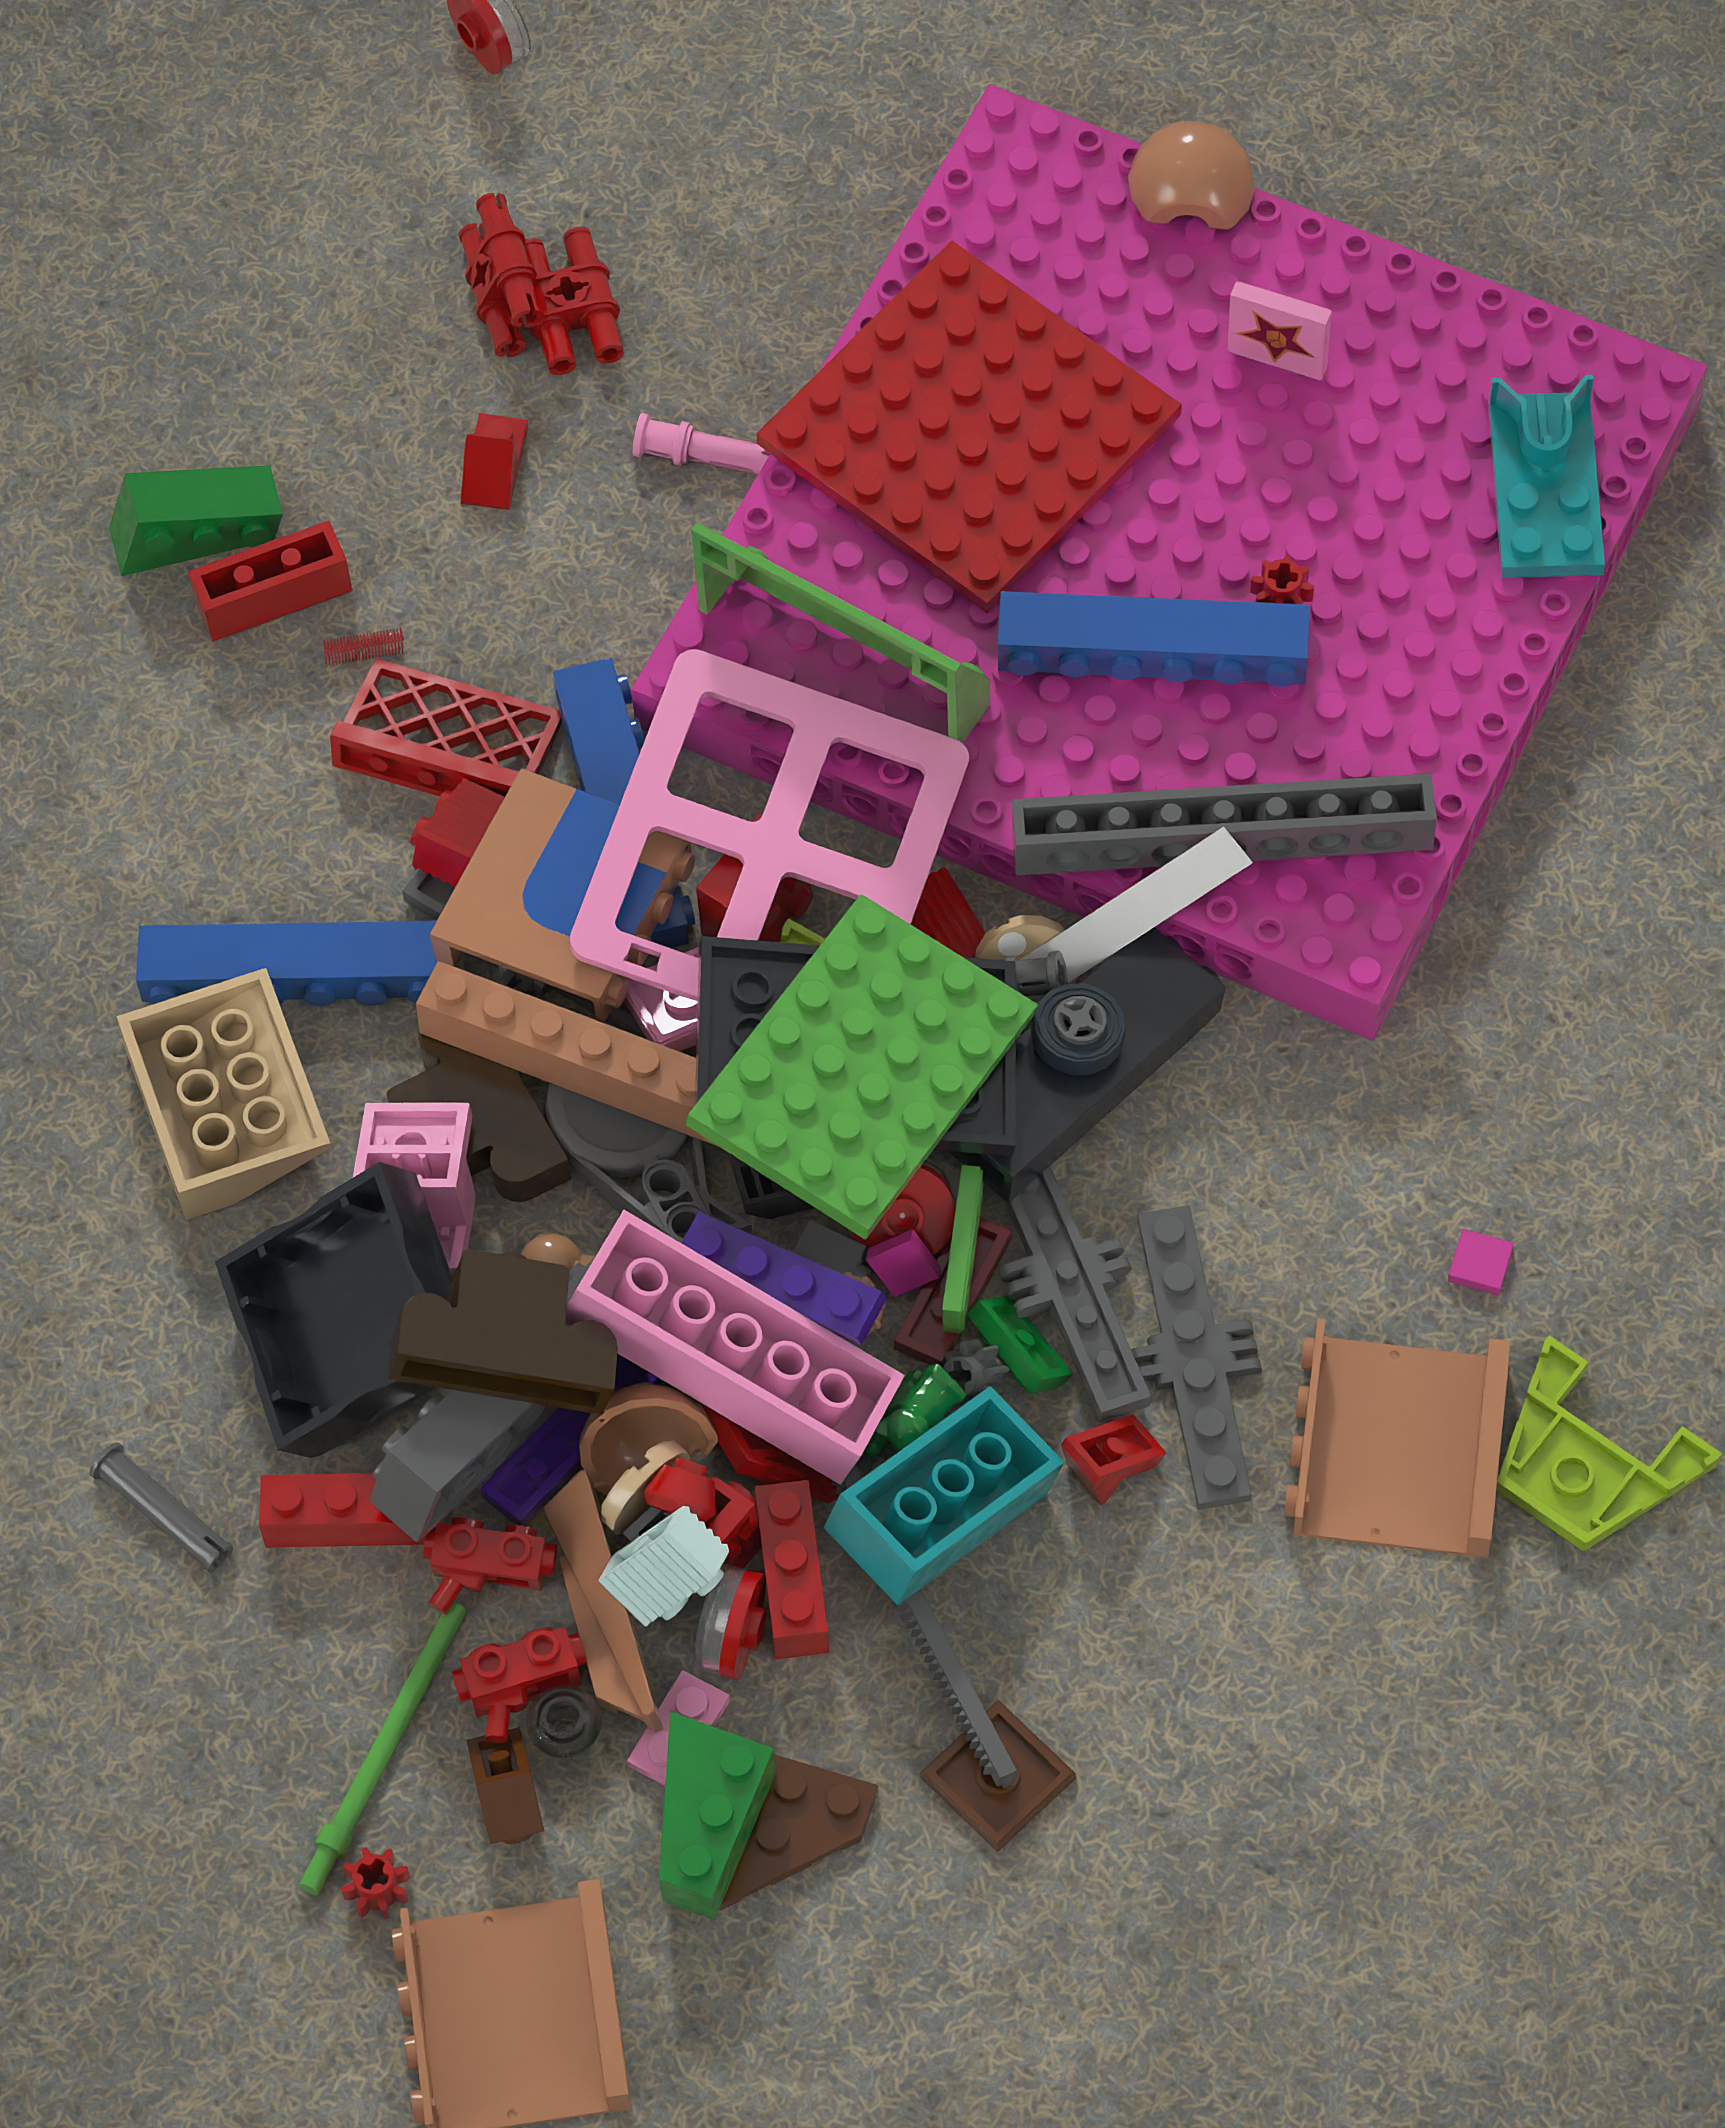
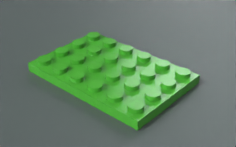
[685,894,1038,1240]

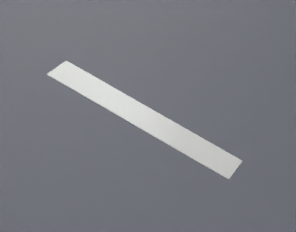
[1020,827,1253,1003]

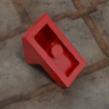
[460,413,528,510]
[1061,1414,1167,1505]

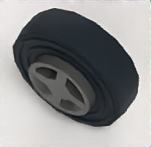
[1031,983,1126,1075]

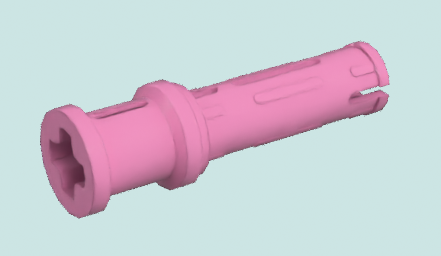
[632,413,770,474]

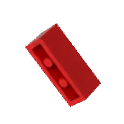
[188,520,353,642]
[259,1473,425,1548]
[755,1480,830,1660]

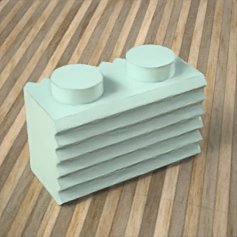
[598,1506,729,1627]

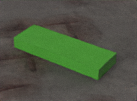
[942,1165,983,1334]

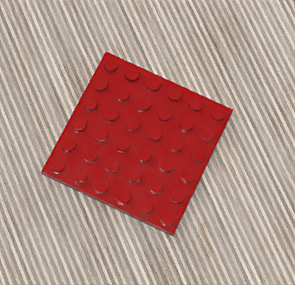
[756,240,1182,613]

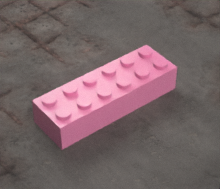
[565,1210,905,1485]

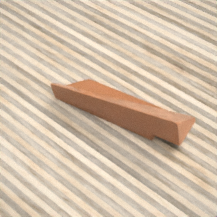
[544,1469,664,1732]

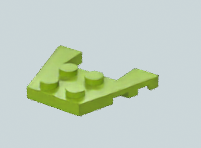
[1496,1335,1722,1552]

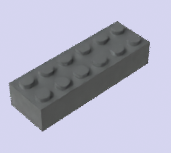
[369,1258,595,1543]

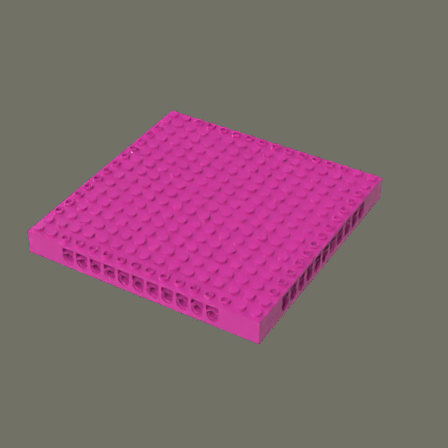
[631,84,1708,1041]

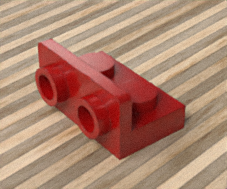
[705,1475,762,1594]

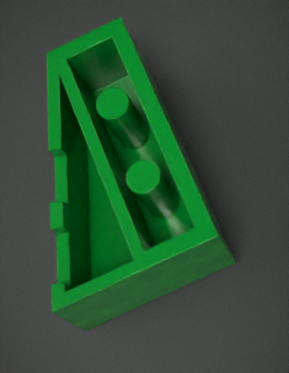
[109,465,283,577]
[659,1711,777,1920]

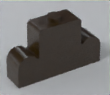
[386,1032,571,1202]
[387,1249,618,1415]

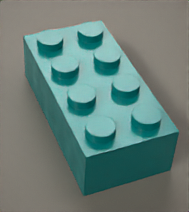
[824,1386,1064,1605]

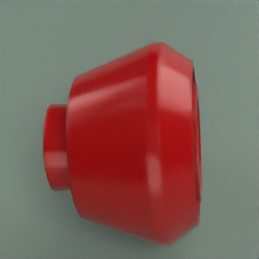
[643,1458,716,1523]

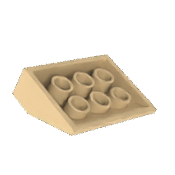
[116,968,331,1220]

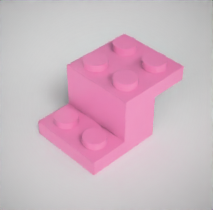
[353,1103,476,1278]

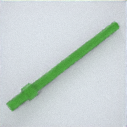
[299,1602,468,1895]

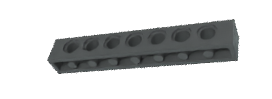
[1012,773,1437,875]

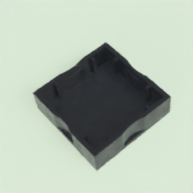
[215,1162,453,1458]

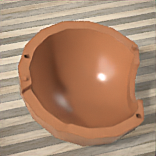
[1128,121,1255,230]
[579,1382,718,1496]

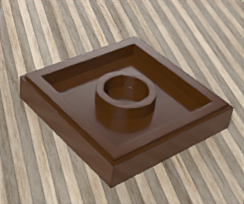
[920,1700,1076,1852]

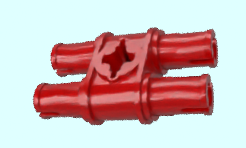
[458,193,543,357]
[524,227,624,375]

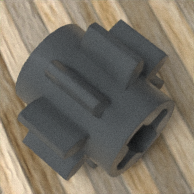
[943,1339,1009,1402]

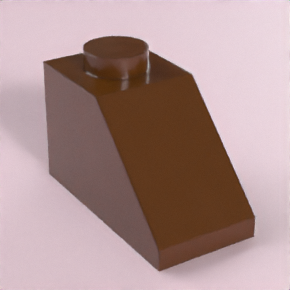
[466,1727,545,1844]

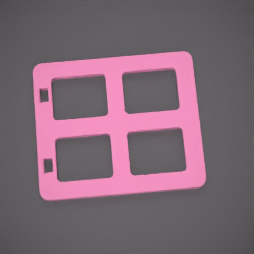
[570,649,969,1002]

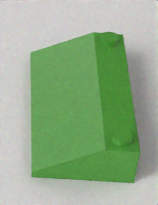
[691,523,990,743]

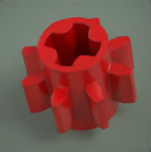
[1250,555,1314,604]
[341,1847,411,1919]

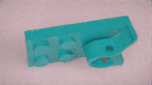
[1488,375,1605,578]

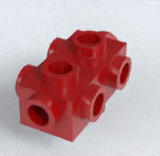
[423,1517,557,1615]
[451,1627,587,1743]

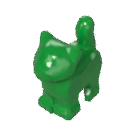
[863,1364,967,1457]

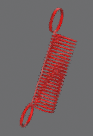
[323,627,404,666]

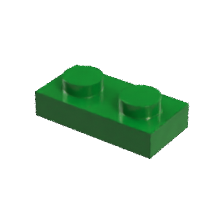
[967,1296,1073,1394]

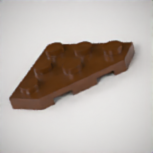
[719,1755,878,1910]

